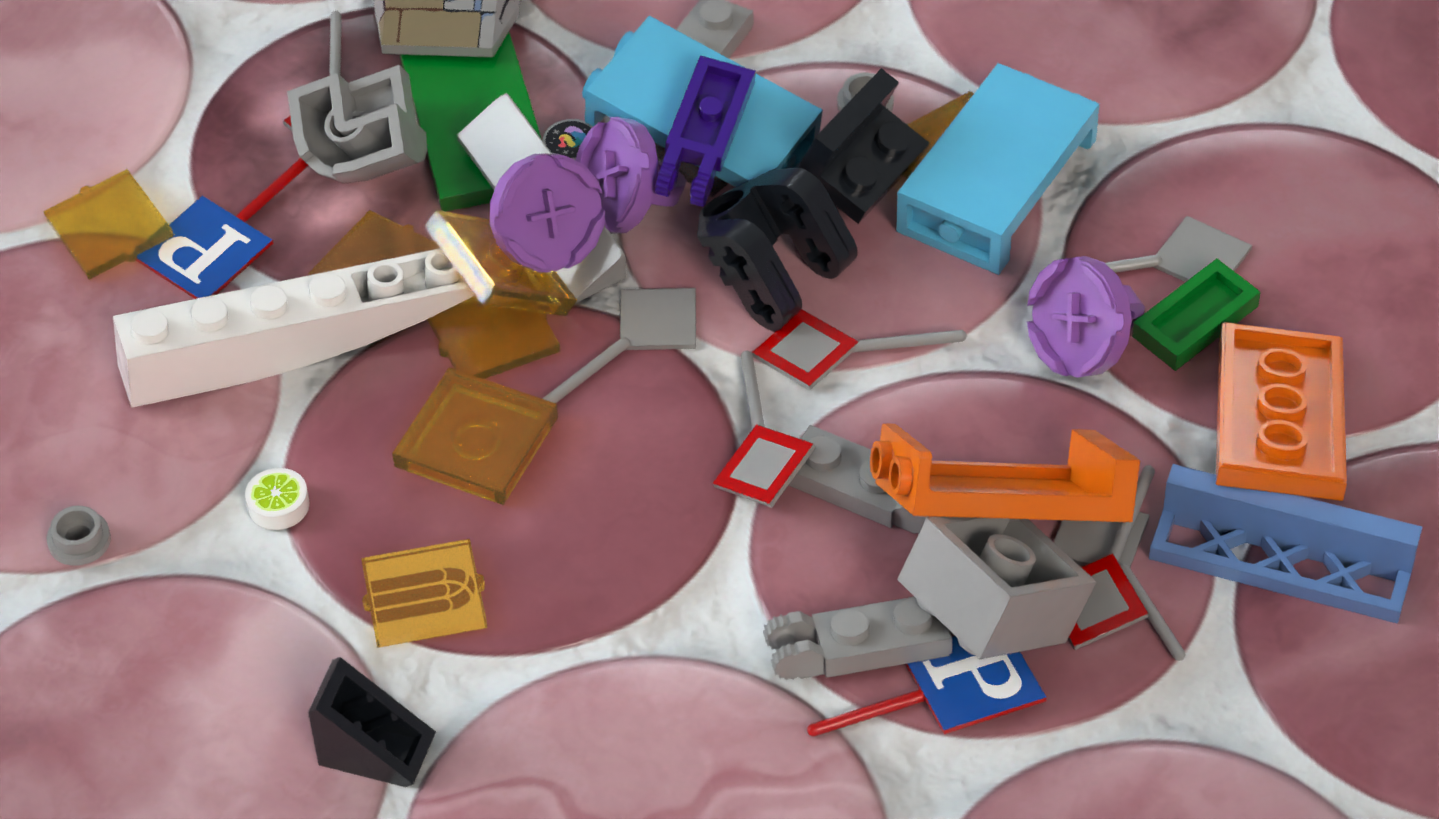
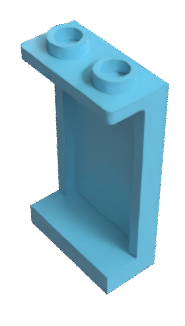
[582,15,823,187]
[896,63,1100,275]

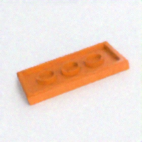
[1216,322,1347,501]

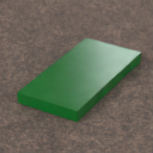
[399,32,542,212]

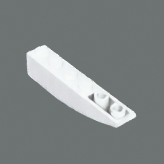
[113,244,480,408]

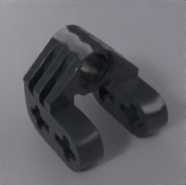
[697,168,858,331]

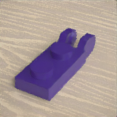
[655,55,756,207]

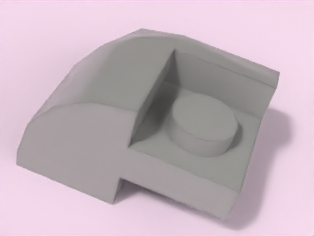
[287,65,427,183]

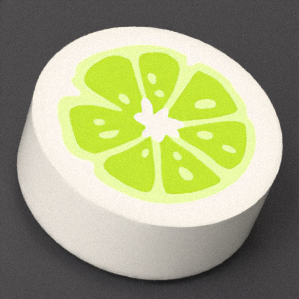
[245,468,310,530]

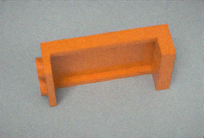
[870,423,1140,522]

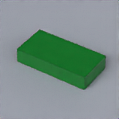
[1132,258,1260,371]

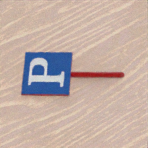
[134,158,309,299]
[807,636,1047,737]

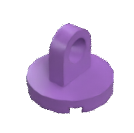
[576,117,686,234]
[490,153,605,272]
[1027,256,1145,378]

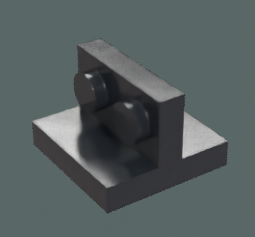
[798,68,930,224]

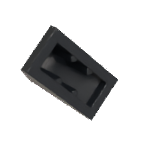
[308,657,436,787]

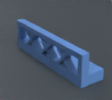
[1149,464,1422,624]

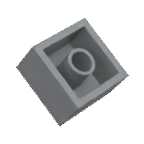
[897,517,1097,659]

